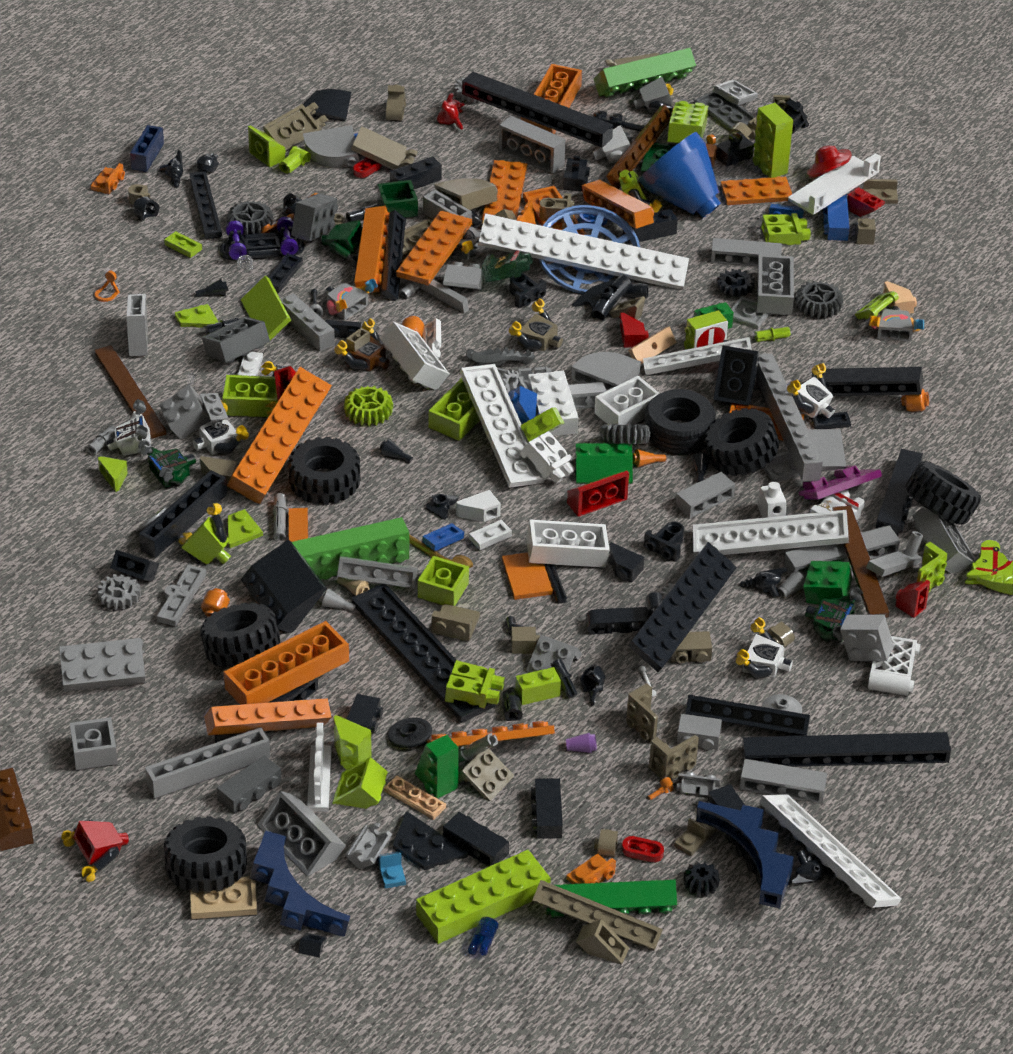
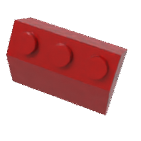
[567,471,629,517]

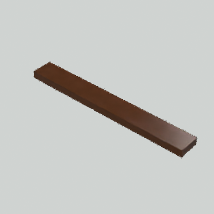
[606,105,672,189]
[94,345,167,439]
[832,505,889,618]

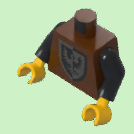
[334,318,390,372]

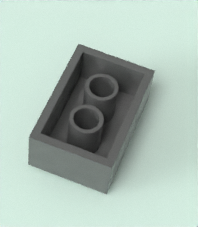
[291,193,338,241]
[201,317,270,363]

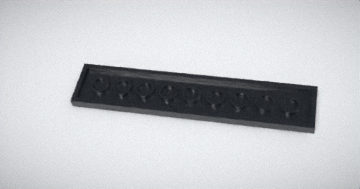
[628,542,737,672]
[352,584,495,723]

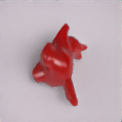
[437,93,465,130]

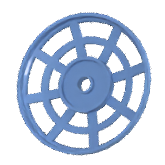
[539,205,640,294]

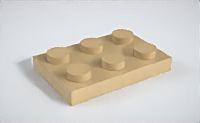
[190,876,257,919]

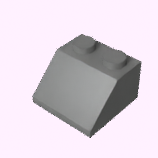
[443,262,484,289]

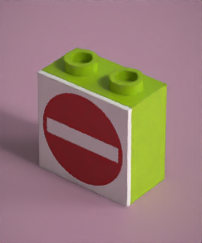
[684,310,728,350]

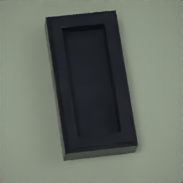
[811,412,851,429]

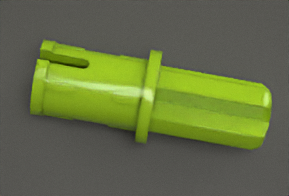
[754,327,791,342]

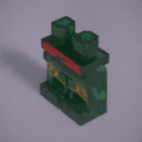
[481,251,533,283]

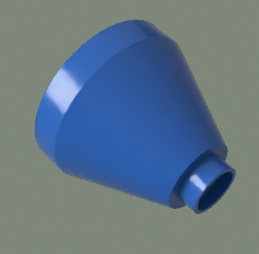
[638,132,721,218]

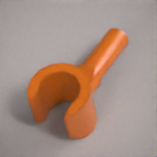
[648,777,673,800]

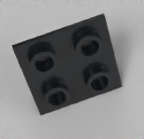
[590,110,627,129]

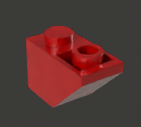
[847,187,885,217]

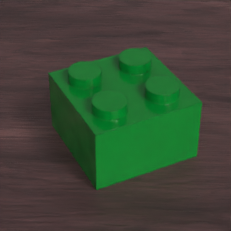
[803,561,853,605]

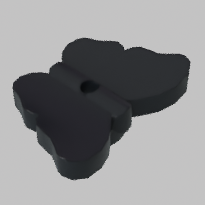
[426,494,458,520]

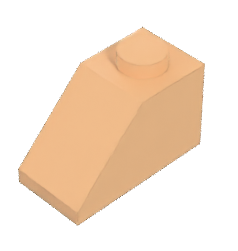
[883,281,917,314]

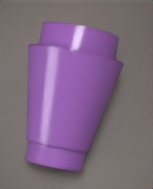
[566,732,597,753]

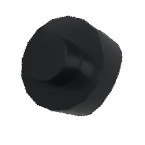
[281,193,302,216]
[133,196,160,221]

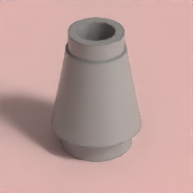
[777,572,805,598]

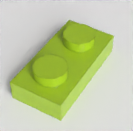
[164,231,202,258]

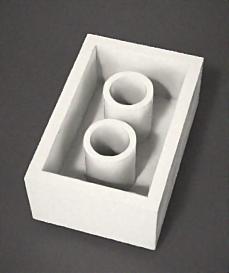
[595,376,660,425]

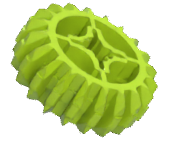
[344,385,393,427]

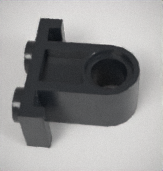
[785,98,809,134]
[509,273,547,308]
[644,521,684,562]

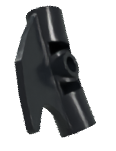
[572,275,632,321]

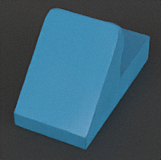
[377,852,406,889]

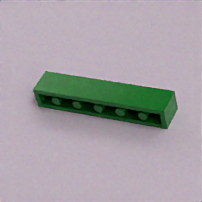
[545,879,678,918]

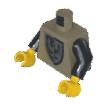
[509,298,563,351]

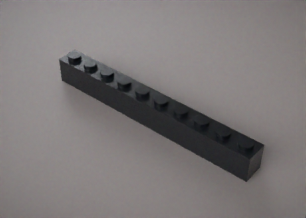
[462,72,613,148]
[741,732,951,767]

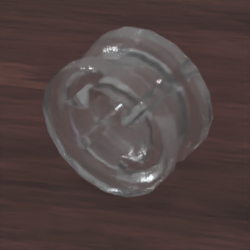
[237,255,253,272]

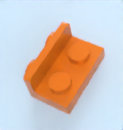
[91,163,125,194]
[566,854,616,884]

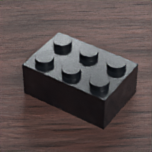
[713,345,760,406]

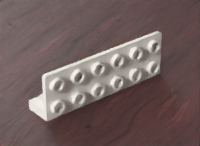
[788,153,881,215]

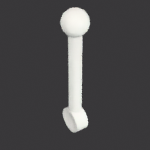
[638,665,656,697]

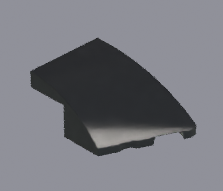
[303,89,352,121]

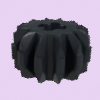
[683,861,720,897]

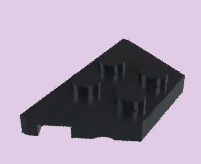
[393,811,468,871]

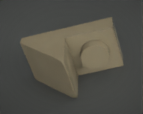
[610,296,645,320]
[674,818,716,856]

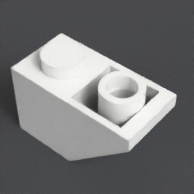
[456,490,501,522]

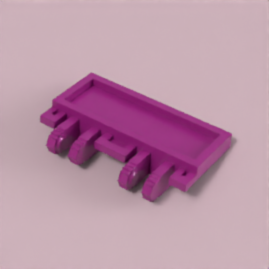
[799,465,882,499]

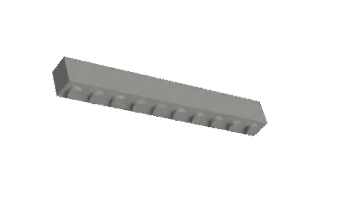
[756,353,823,482]

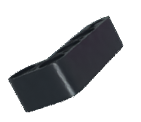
[586,592,663,635]

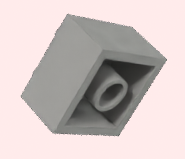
[159,385,210,439]
[840,615,894,661]
[70,717,118,770]

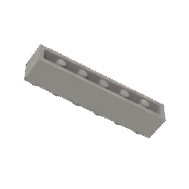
[784,525,900,577]
[145,727,270,798]

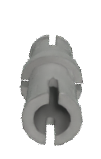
[87,425,116,455]

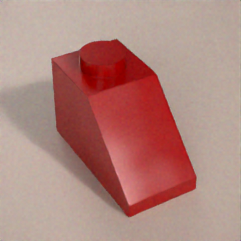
[620,313,649,348]
[896,580,930,618]

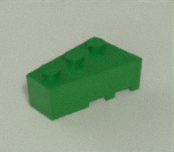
[414,734,459,799]

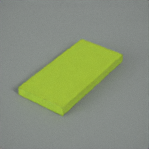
[241,276,291,340]

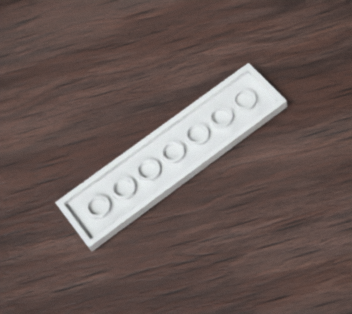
[460,364,544,488]
[693,510,849,558]
[759,795,902,908]

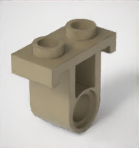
[386,84,407,121]
[539,193,574,228]

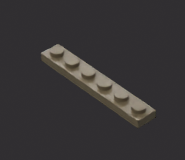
[532,880,663,950]

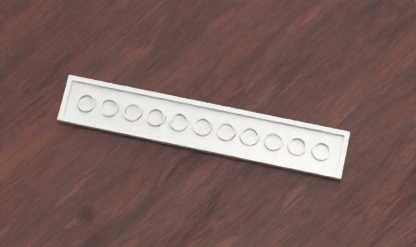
[478,214,689,289]

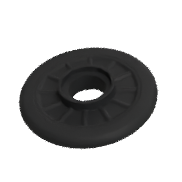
[388,717,432,748]

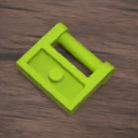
[855,291,899,320]

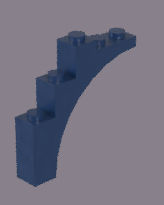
[696,801,794,909]
[250,830,350,937]

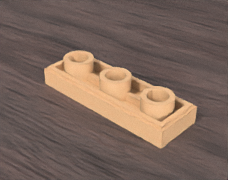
[628,326,677,365]
[384,775,446,820]

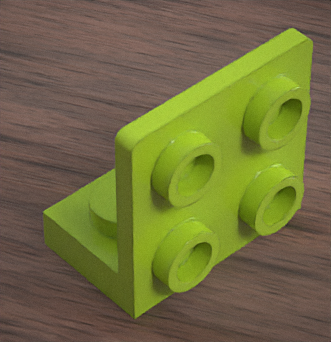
[917,542,948,592]

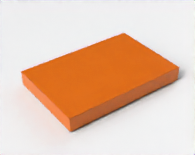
[502,552,553,600]

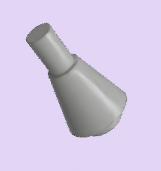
[320,589,356,612]

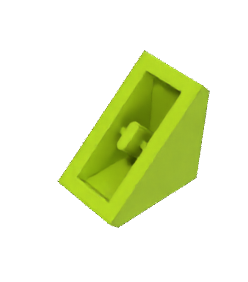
[98,456,128,492]

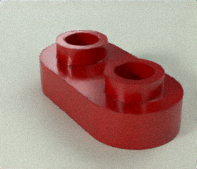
[353,157,382,178]
[622,836,664,862]

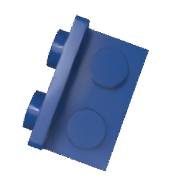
[768,203,804,218]

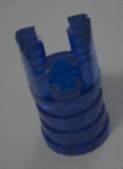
[468,917,499,956]

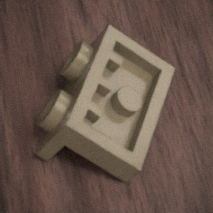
[863,179,898,204]

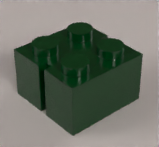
[377,180,418,218]

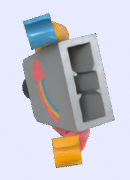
[325,279,378,321]
[869,306,924,341]

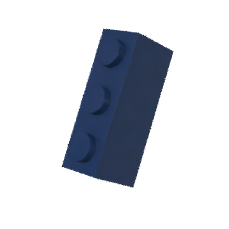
[130,125,164,172]

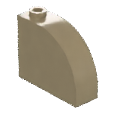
[434,178,498,210]

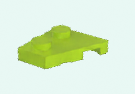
[174,304,219,328]
[228,509,263,548]

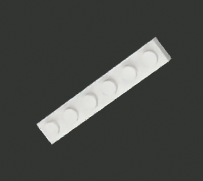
[643,337,752,375]

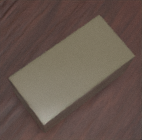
[346,328,370,352]

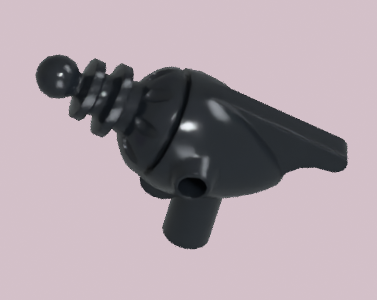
[160,150,183,188]
[740,568,787,599]
[790,850,833,884]

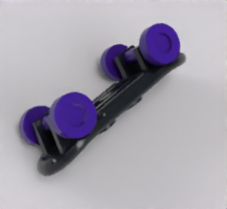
[219,217,305,260]

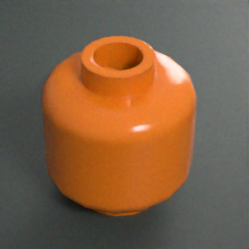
[402,316,425,337]
[901,388,929,412]
[201,588,230,617]

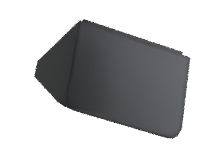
[298,933,327,958]

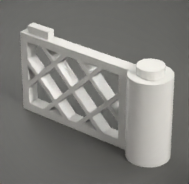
[868,636,921,696]

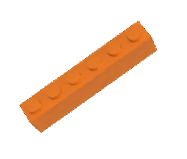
[582,179,654,229]
[354,206,390,293]
[204,698,332,736]

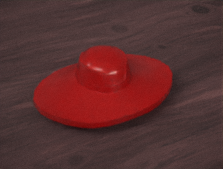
[807,145,852,178]

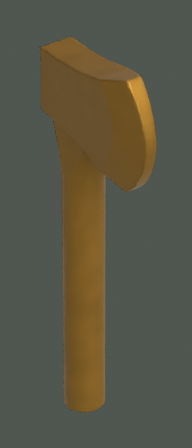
[409,534,473,568]

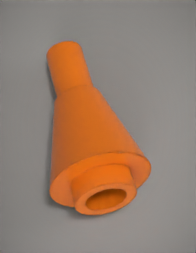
[632,449,666,468]

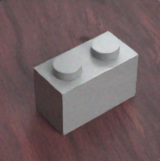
[677,714,722,750]

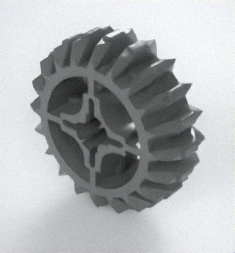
[227,200,273,235]
[795,281,843,319]
[600,425,650,444]

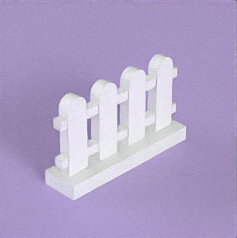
[307,723,332,812]

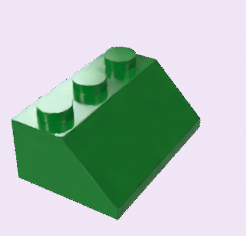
[575,443,633,484]

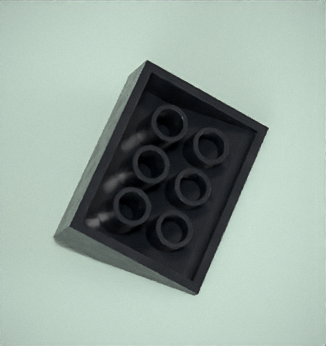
[241,540,327,633]

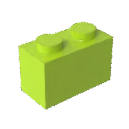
[520,407,565,442]
[515,667,561,705]

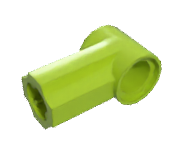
[279,146,311,174]

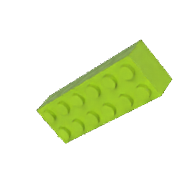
[416,850,551,944]

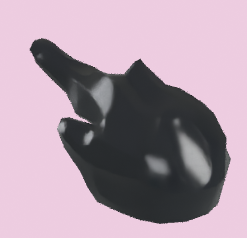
[197,153,219,172]
[580,664,606,706]

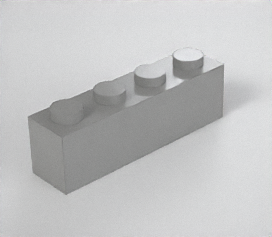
[711,238,782,267]
[280,293,335,351]
[740,759,827,804]

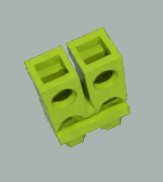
[761,213,811,245]
[445,660,505,708]

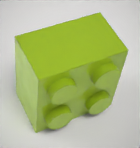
[418,556,469,606]

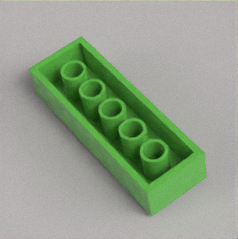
[593,48,696,98]
[292,517,409,579]

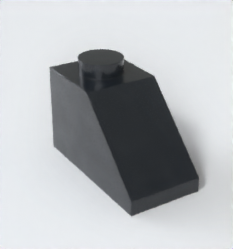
[608,542,644,583]

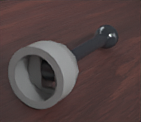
[310,289,323,317]

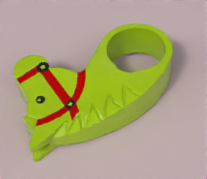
[965,540,1013,595]

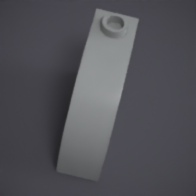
[303,125,359,168]
[127,294,148,357]
[571,352,641,391]

